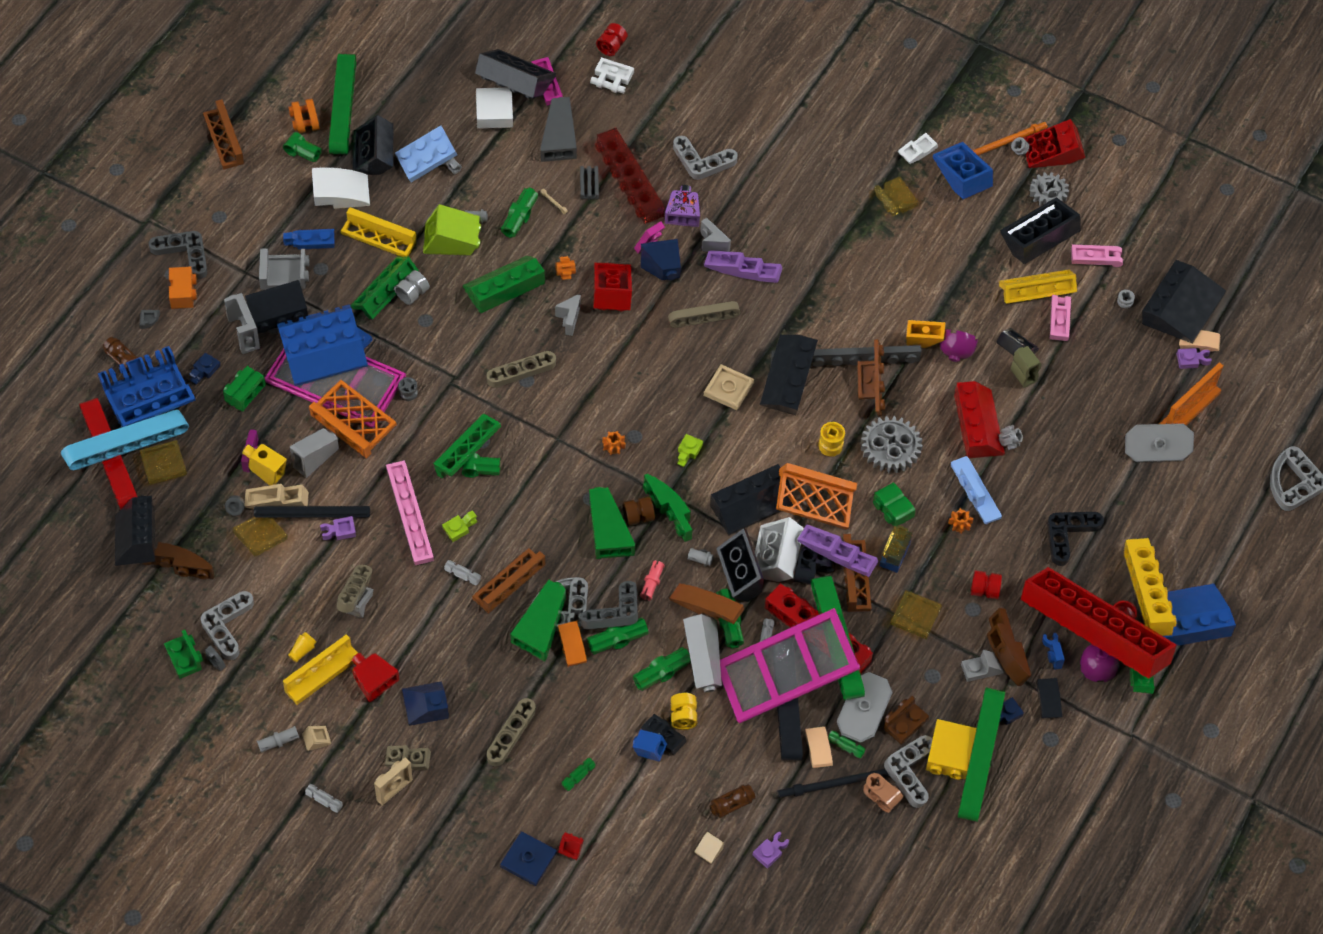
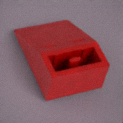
[1024,119,1086,168]

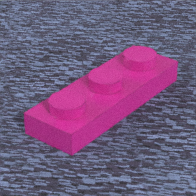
[531,57,563,106]
[634,222,665,253]

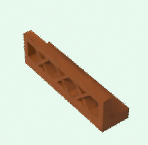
[203,99,244,170]
[842,534,872,612]
[472,548,545,614]

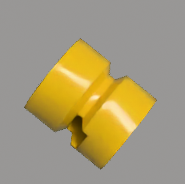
[818,422,845,457]
[671,693,698,730]

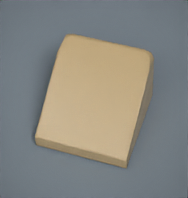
[302,726,331,751]
[694,832,724,864]

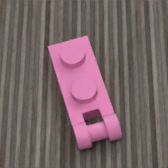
[1071,245,1123,267]
[1050,295,1071,341]

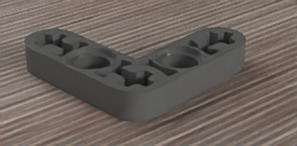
[149,231,207,279]
[580,581,638,629]

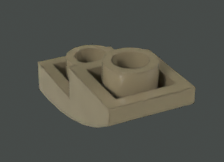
[385,745,431,770]

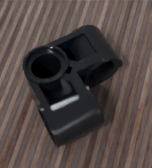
[794,546,835,585]

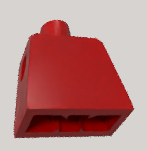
[352,653,399,702]

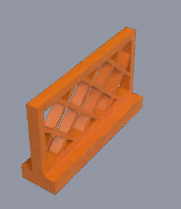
[1159,362,1224,426]
[309,380,397,459]
[776,463,857,529]

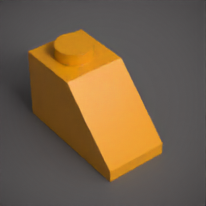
[906,320,945,348]

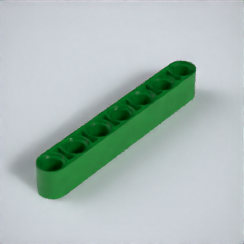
[329,54,356,155]
[811,575,865,701]
[958,687,1005,822]

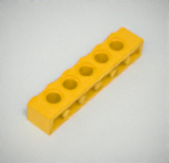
[1124,538,1177,636]

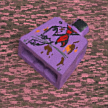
[665,185,700,227]

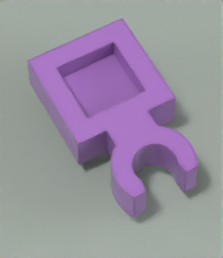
[1176,348,1212,369]
[320,516,356,540]
[753,832,789,869]

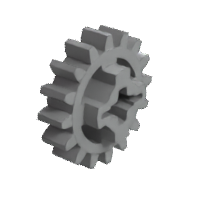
[1029,172,1069,206]

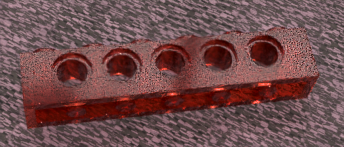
[595,128,664,224]

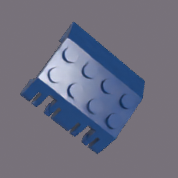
[277,304,368,386]
[97,346,196,427]

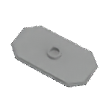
[1125,424,1194,462]
[837,672,892,743]

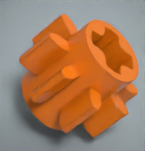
[555,256,576,280]
[602,431,626,455]
[948,508,973,534]

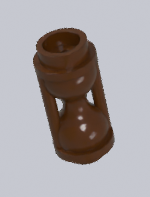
[103,337,138,373]
[709,784,756,818]

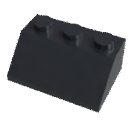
[353,115,394,175]
[245,280,308,333]
[716,528,764,602]

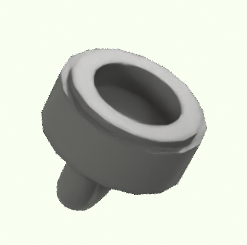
[225,495,245,516]

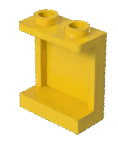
[926,719,977,780]

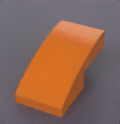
[558,621,587,667]

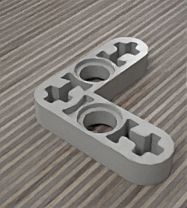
[673,136,738,180]
[201,591,254,660]
[884,735,932,808]

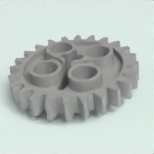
[860,416,923,473]

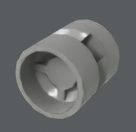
[394,270,430,305]

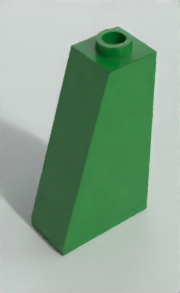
[589,487,635,559]
[510,580,566,661]

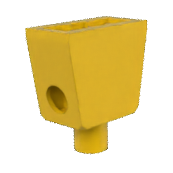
[242,444,287,486]

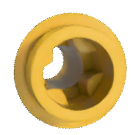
[288,632,316,662]

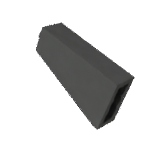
[540,97,577,162]

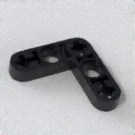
[1047,512,1104,566]

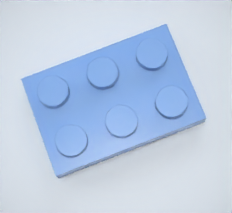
[395,126,457,182]

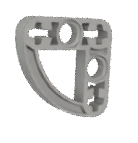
[1270,446,1323,511]
[531,577,588,631]

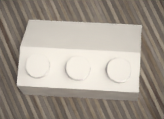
[755,517,804,582]

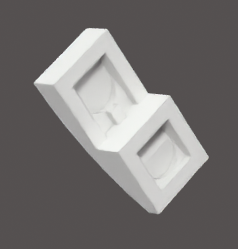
[898,133,938,164]

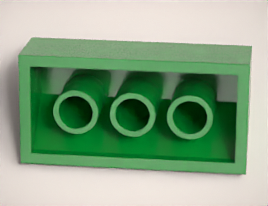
[463,256,545,314]

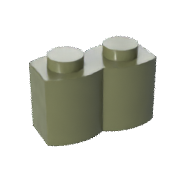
[1011,346,1042,388]

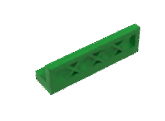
[350,256,419,319]
[433,413,501,479]

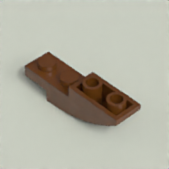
[141,542,214,580]
[987,608,1031,686]

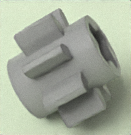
[999,425,1023,450]

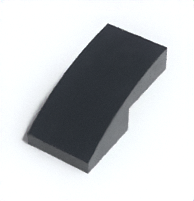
[1037,678,1062,719]
[641,714,687,755]

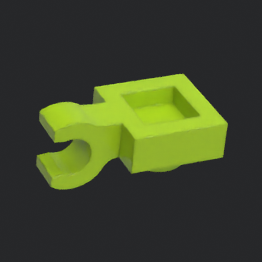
[677,434,703,467]
[442,510,478,542]

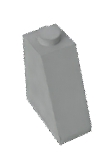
[290,428,339,478]

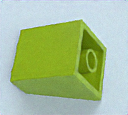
[423,204,481,255]

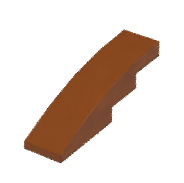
[669,583,744,624]

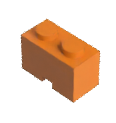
[169,267,197,309]

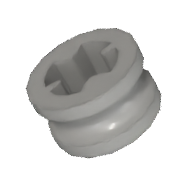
[1011,137,1029,156]
[1117,290,1135,308]

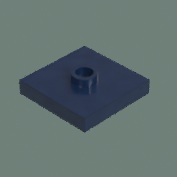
[500,831,557,886]

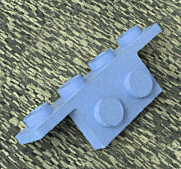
[951,456,1002,524]

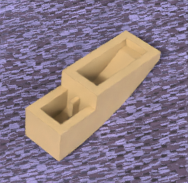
[245,484,309,509]

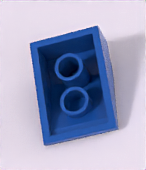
[933,142,993,199]

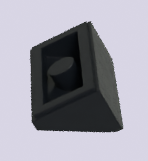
[996,328,1039,356]

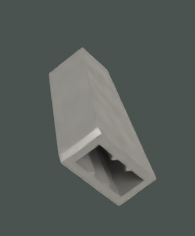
[683,614,722,693]

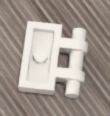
[590,57,634,94]

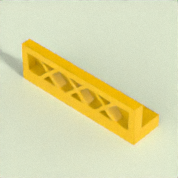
[341,207,416,257]
[999,269,1077,304]
[283,634,358,705]

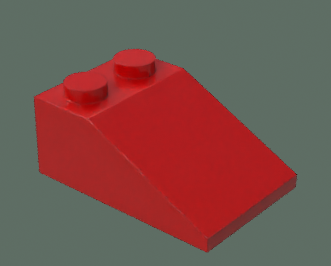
[593,262,632,311]

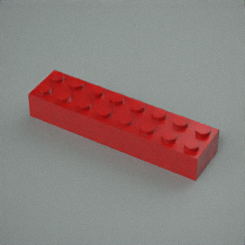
[1020,567,1177,679]

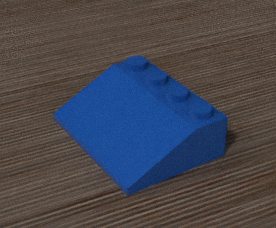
[1163,584,1236,646]

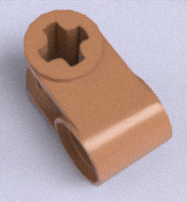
[863,773,903,813]

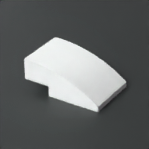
[476,88,513,128]
[312,168,370,209]

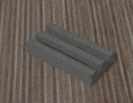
[580,166,599,199]

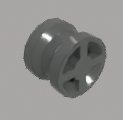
[398,377,418,401]

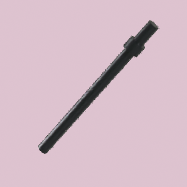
[777,769,890,798]

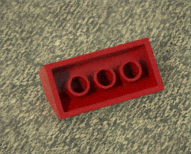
[954,381,1005,458]

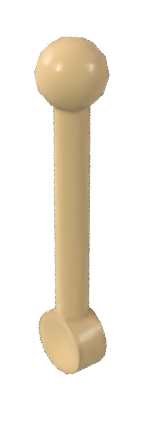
[540,189,568,214]

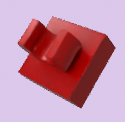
[558,832,584,860]

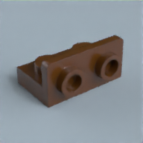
[884,696,929,745]

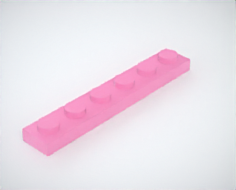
[386,460,434,565]

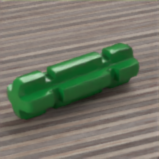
[828,731,866,758]
[562,758,595,791]

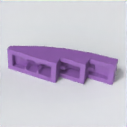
[704,251,782,283]
[797,525,878,577]

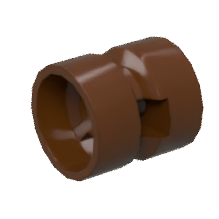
[622,496,655,526]

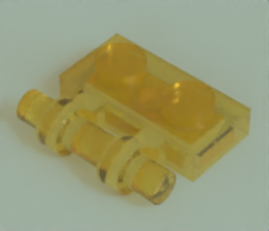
[874,176,919,216]

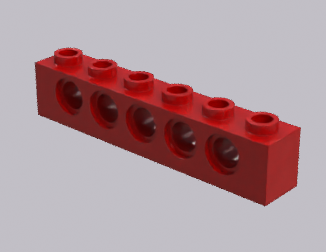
[764,583,873,673]

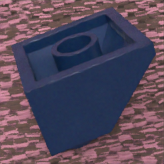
[640,239,681,280]
[402,681,449,726]

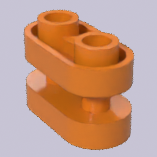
[288,98,320,134]

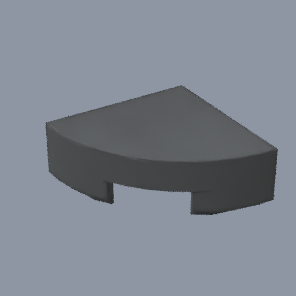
[139,310,160,329]
[205,645,226,671]

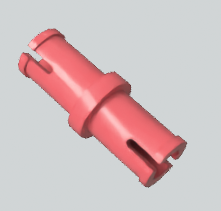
[640,560,665,601]

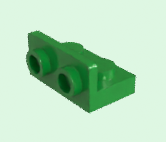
[164,629,203,679]

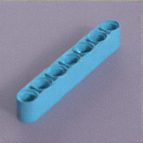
[61,410,189,470]

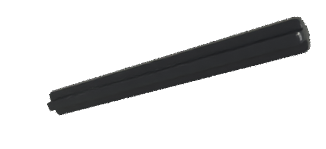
[254,506,370,518]

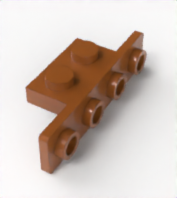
[858,339,885,416]

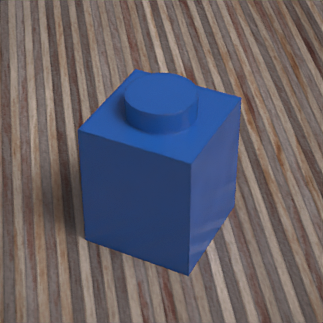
[633,729,667,762]

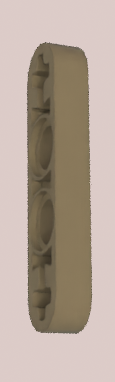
[668,301,741,328]
[487,351,556,388]
[336,565,372,613]
[487,698,536,767]

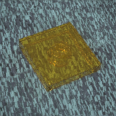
[139,440,187,485]
[233,517,288,557]
[890,590,942,639]

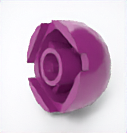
[940,329,978,362]
[1080,644,1120,682]

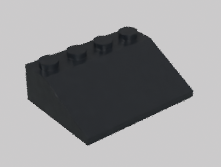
[1142,260,1226,344]

